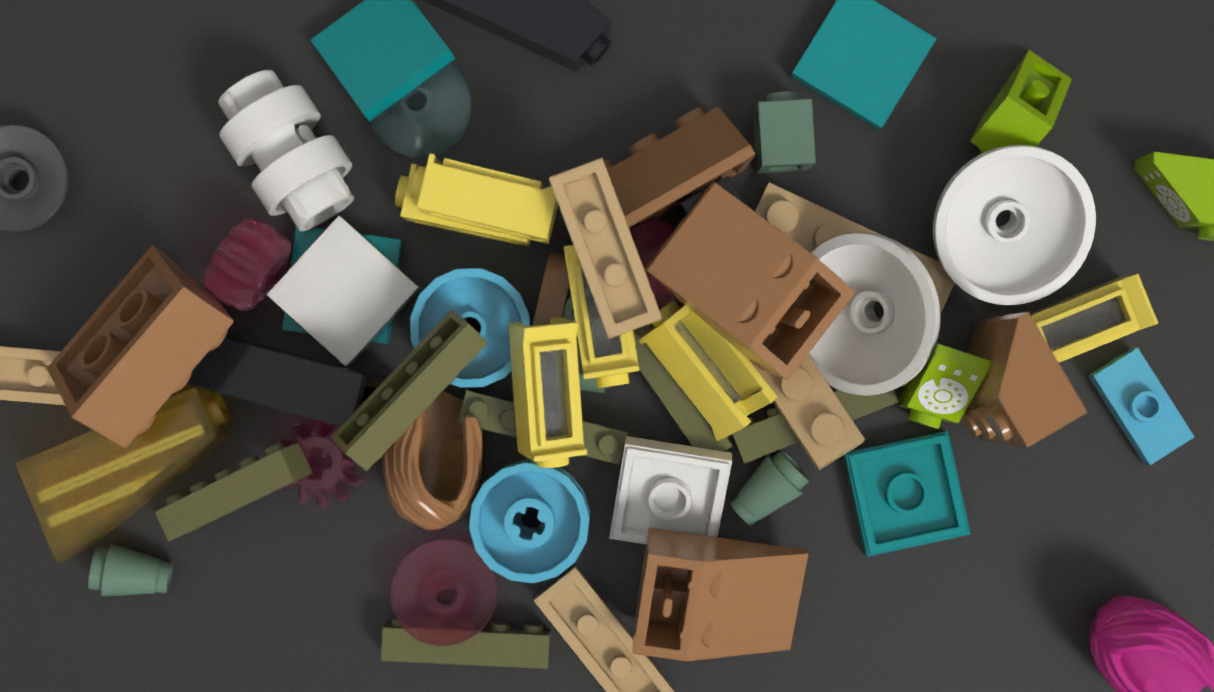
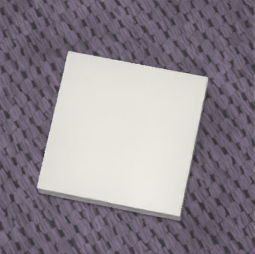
[267,216,420,367]
[609,436,732,545]

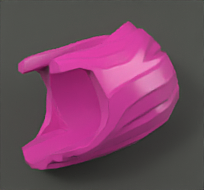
[1089,596,1214,692]

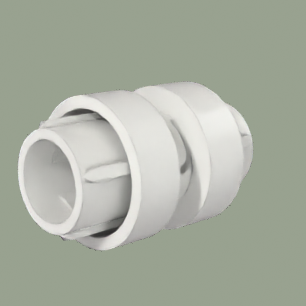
[218,70,354,231]

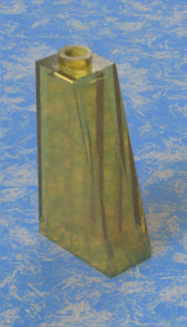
[15,387,230,563]

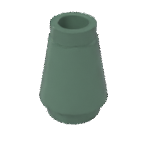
[730,449,810,526]
[88,543,173,597]

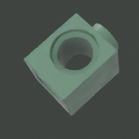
[753,91,816,173]

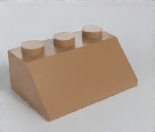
[604,107,755,235]
[47,244,234,449]
[961,312,1088,448]

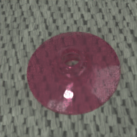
[390,539,498,646]

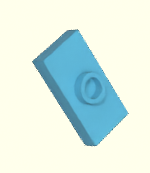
[1088,348,1195,465]

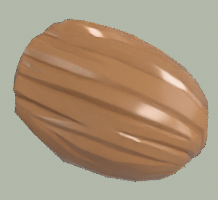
[382,391,484,531]

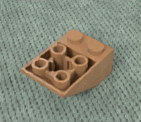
[644,182,856,381]
[632,528,809,661]

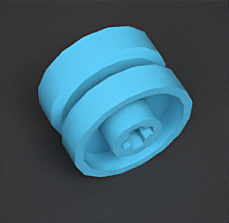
[410,268,530,388]
[469,459,590,583]

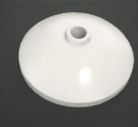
[933,145,1096,305]
[808,233,940,396]

